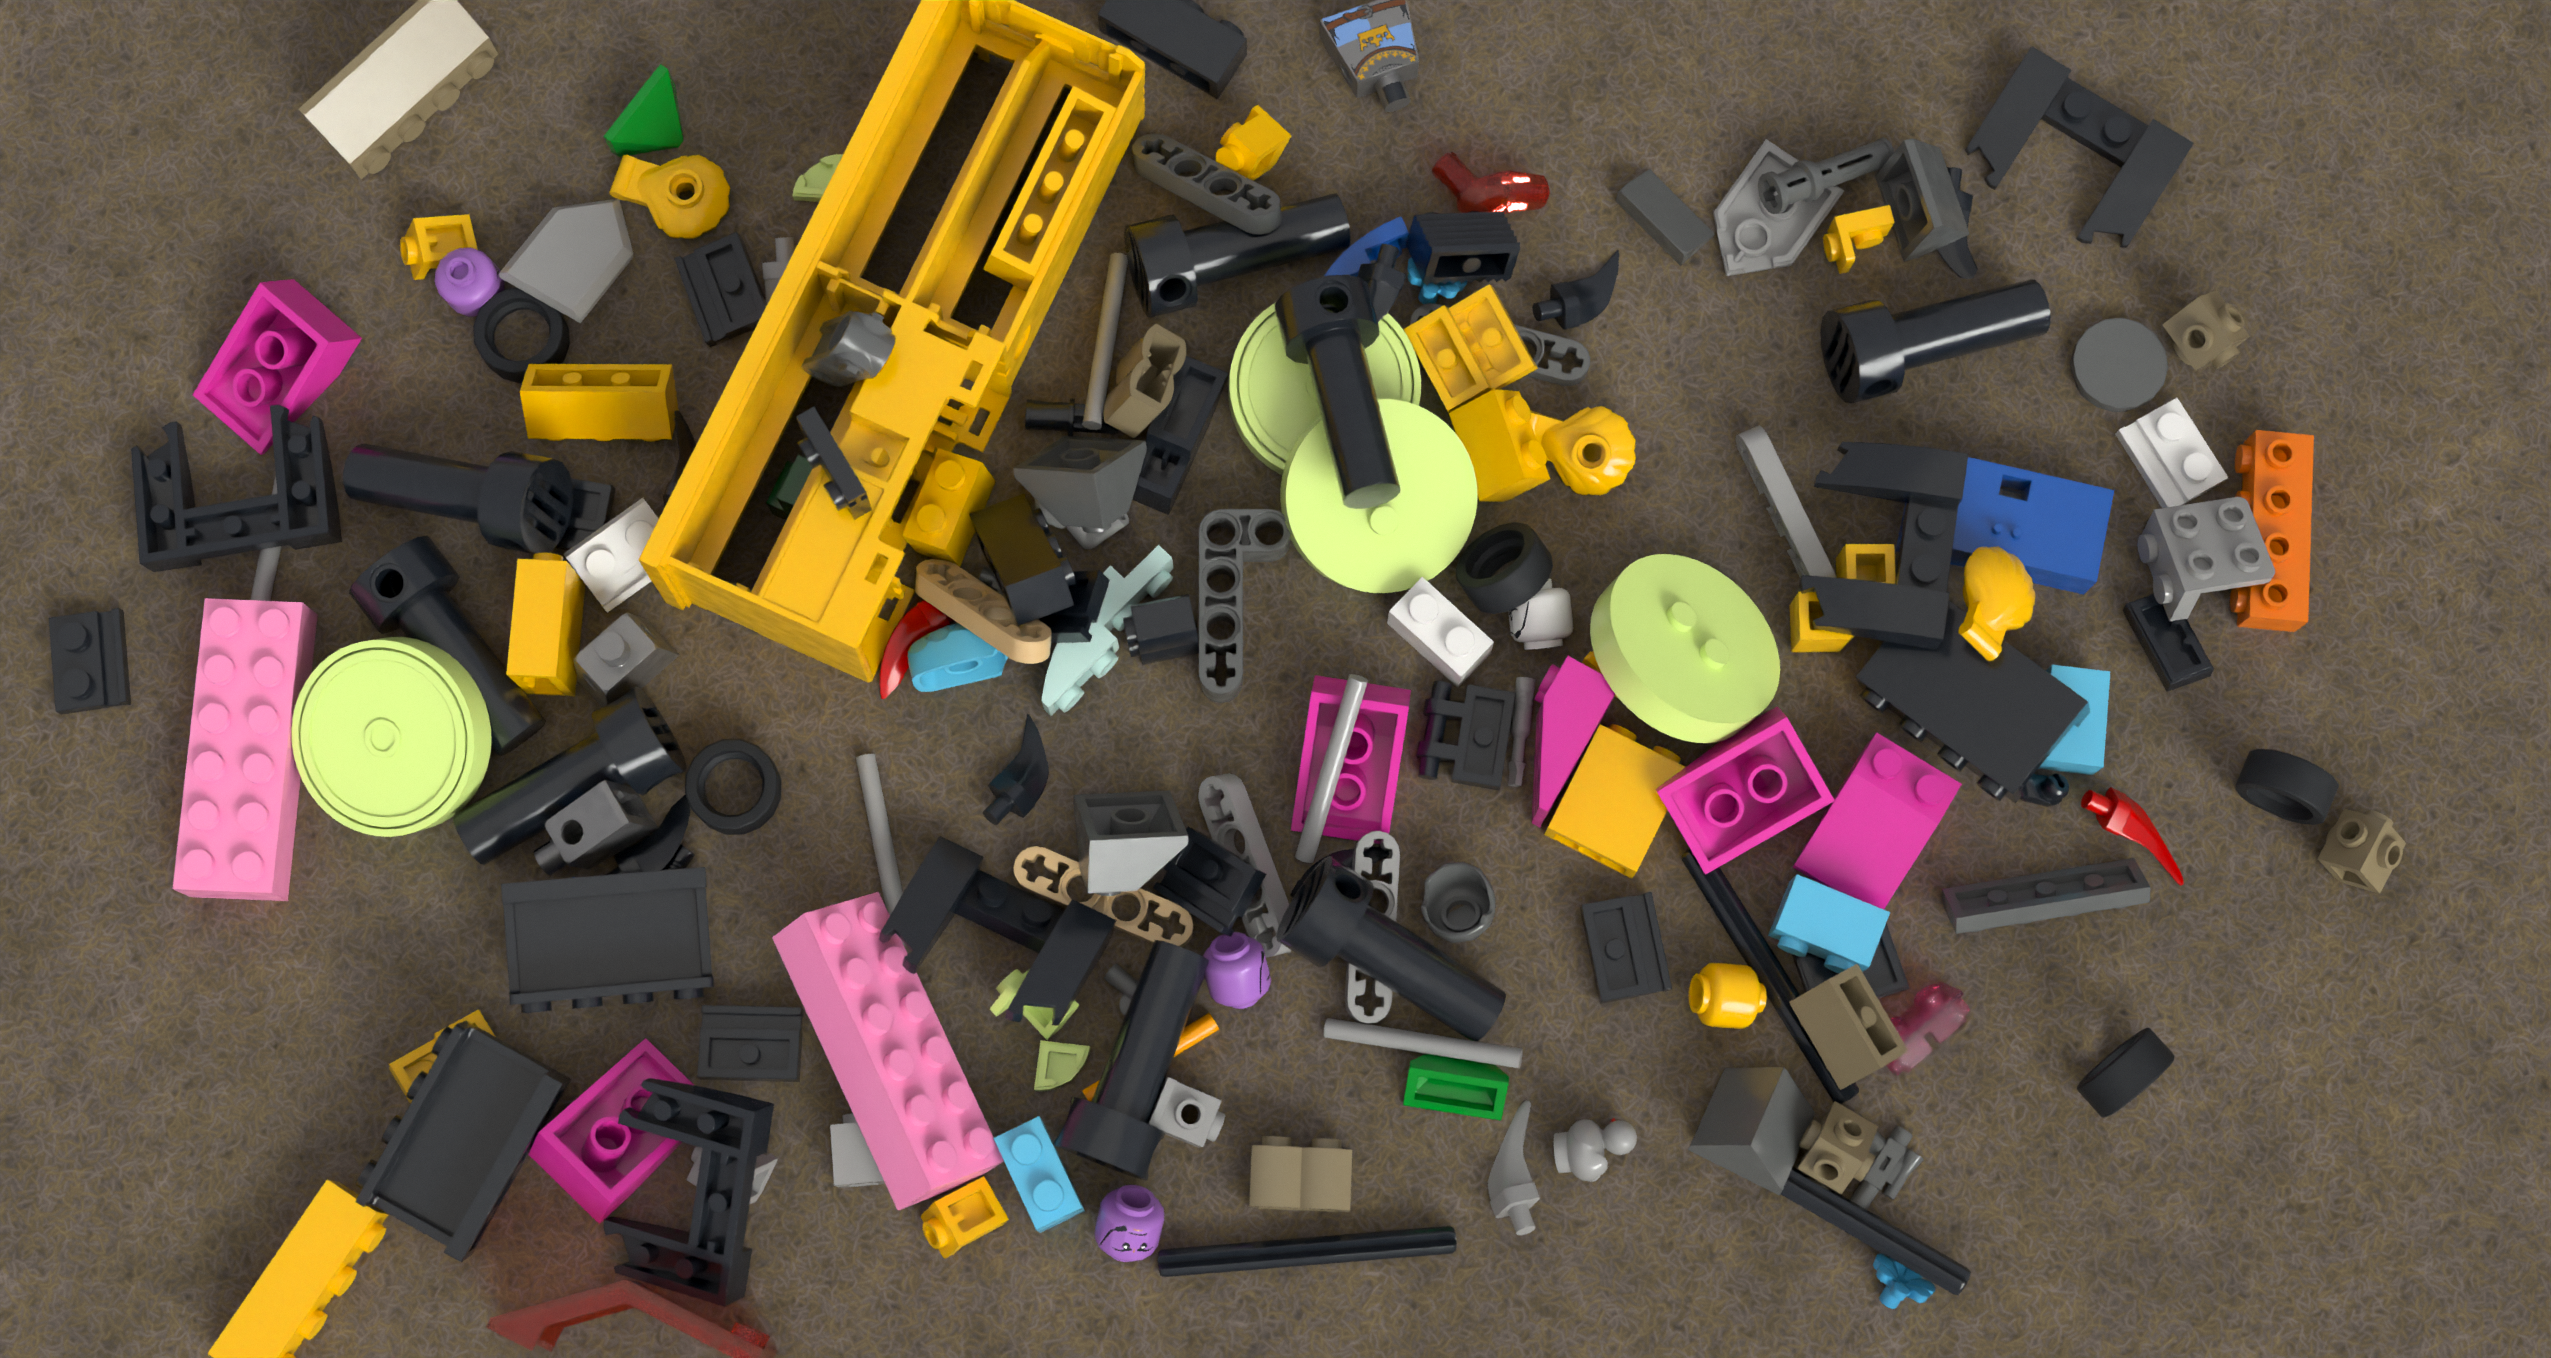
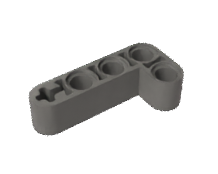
[1199,509,1291,703]

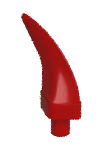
[880,600,953,699]
[2081,787,2184,886]

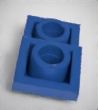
[1324,216,1409,277]

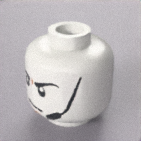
[1508,579,1573,650]

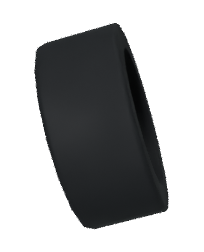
[473,288,570,383]
[1456,522,1553,614]
[685,739,782,835]
[2235,749,2339,825]
[2077,1027,2175,1118]

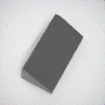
[1615,169,1715,266]

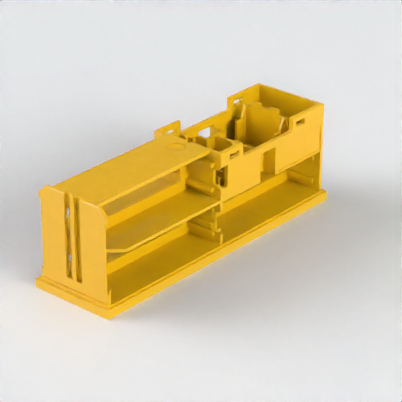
[638,0,1145,683]

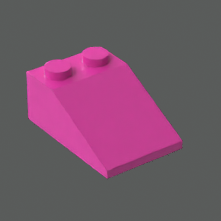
[193,279,362,455]
[1532,656,1615,828]
[1291,675,1411,844]
[1656,706,1835,875]
[1793,732,1962,910]
[528,1038,694,1224]

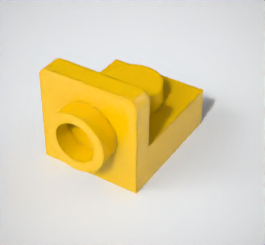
[1823,205,1895,274]
[400,214,478,280]
[921,1176,1009,1259]

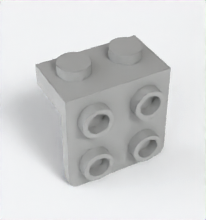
[2137,497,2275,621]

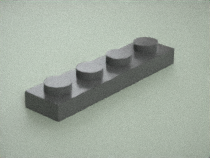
[1942,858,2151,934]

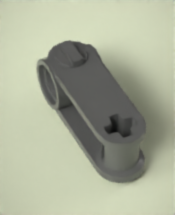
[801,310,896,387]

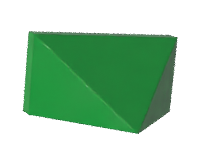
[603,64,684,157]
[1403,1054,1509,1121]

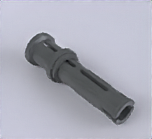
[1758,137,1894,214]

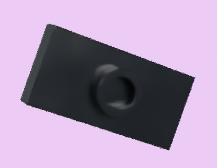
[2123,594,2214,692]

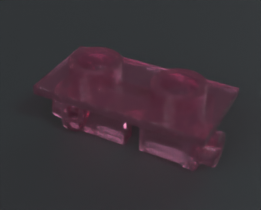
[1886,981,1970,1076]

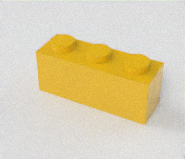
[520,364,679,442]

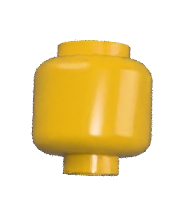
[1688,962,1767,1029]

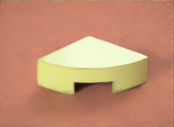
[792,154,843,202]
[1034,1040,1090,1091]

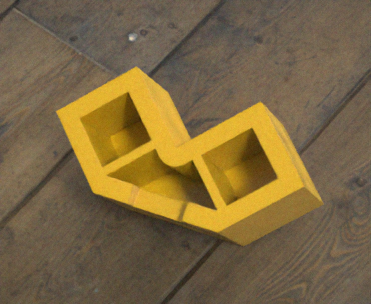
[1789,544,1896,652]

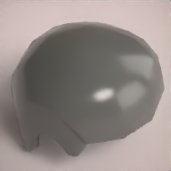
[1421,862,1496,943]

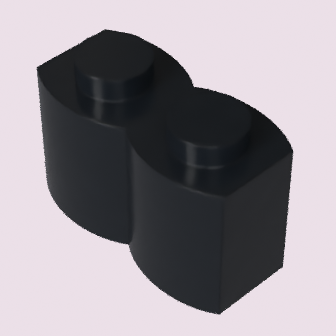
[1123,594,1199,665]

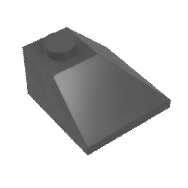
[1013,436,1147,533]
[1073,790,1188,896]

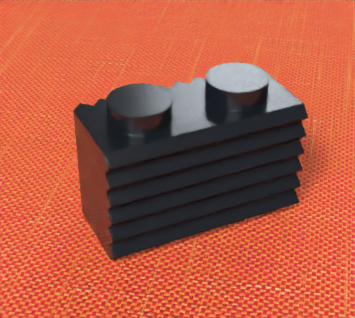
[1406,210,1520,285]

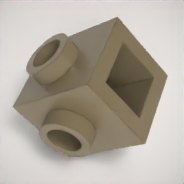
[2162,291,2250,371]
[2318,809,2406,894]
[1797,1101,1879,1194]

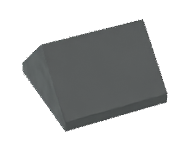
[1875,138,1970,262]
[1688,1067,1815,1195]

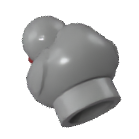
[1554,1118,1637,1182]

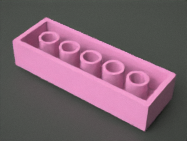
[173,598,317,901]
[772,892,1004,1210]

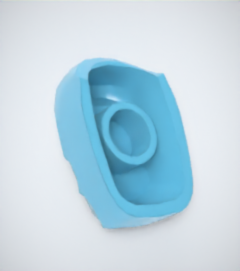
[907,623,1008,692]

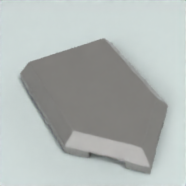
[1713,139,1844,276]
[499,199,633,323]

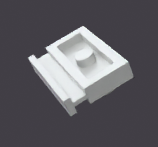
[2115,398,2228,508]
[564,498,659,613]

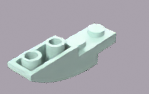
[1041,545,1174,716]

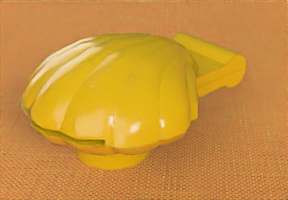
[609,155,730,239]
[1530,406,1636,495]
[1958,546,2035,661]

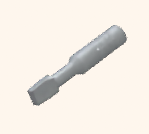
[1508,677,1536,787]

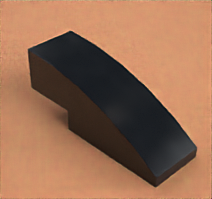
[1132,356,1229,515]

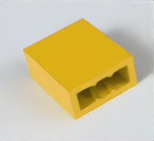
[507,553,586,696]
[1544,724,1685,879]

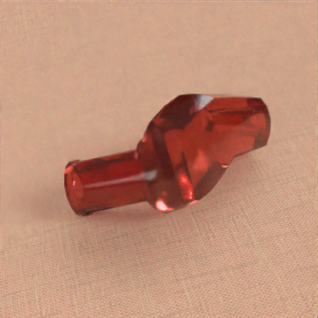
[1432,152,1550,214]

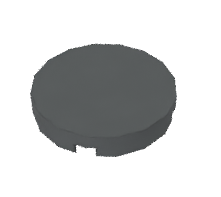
[2070,318,2168,413]

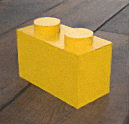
[1449,389,1550,502]
[902,448,996,567]

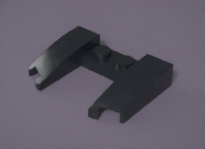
[1965,46,2194,248]
[131,405,342,572]
[1799,441,1969,650]
[879,836,1116,1026]
[603,1078,774,1307]

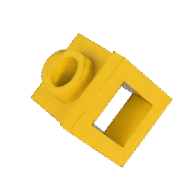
[1216,105,1292,180]

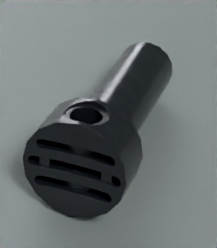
[1124,193,1350,318]
[1275,275,1400,509]
[1820,279,2050,403]
[343,443,573,554]
[349,535,546,756]
[453,686,687,865]
[1276,856,1506,1041]
[1053,940,1209,1181]

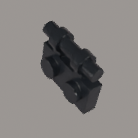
[1416,681,1516,790]

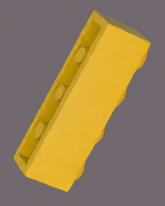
[983,86,1117,291]
[208,1179,388,1358]

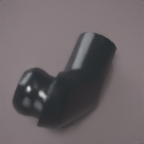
[2019,773,2069,807]

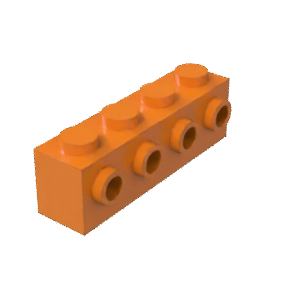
[2230,430,2314,632]

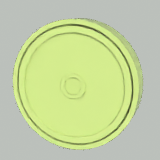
[1228,303,1421,475]
[1280,398,1478,593]
[1590,554,1780,743]
[291,637,492,837]

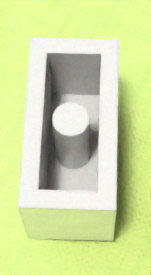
[1387,577,1494,688]

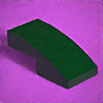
[766,455,812,519]

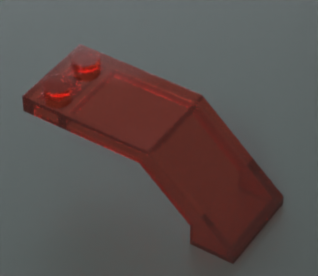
[486,1279,777,1358]

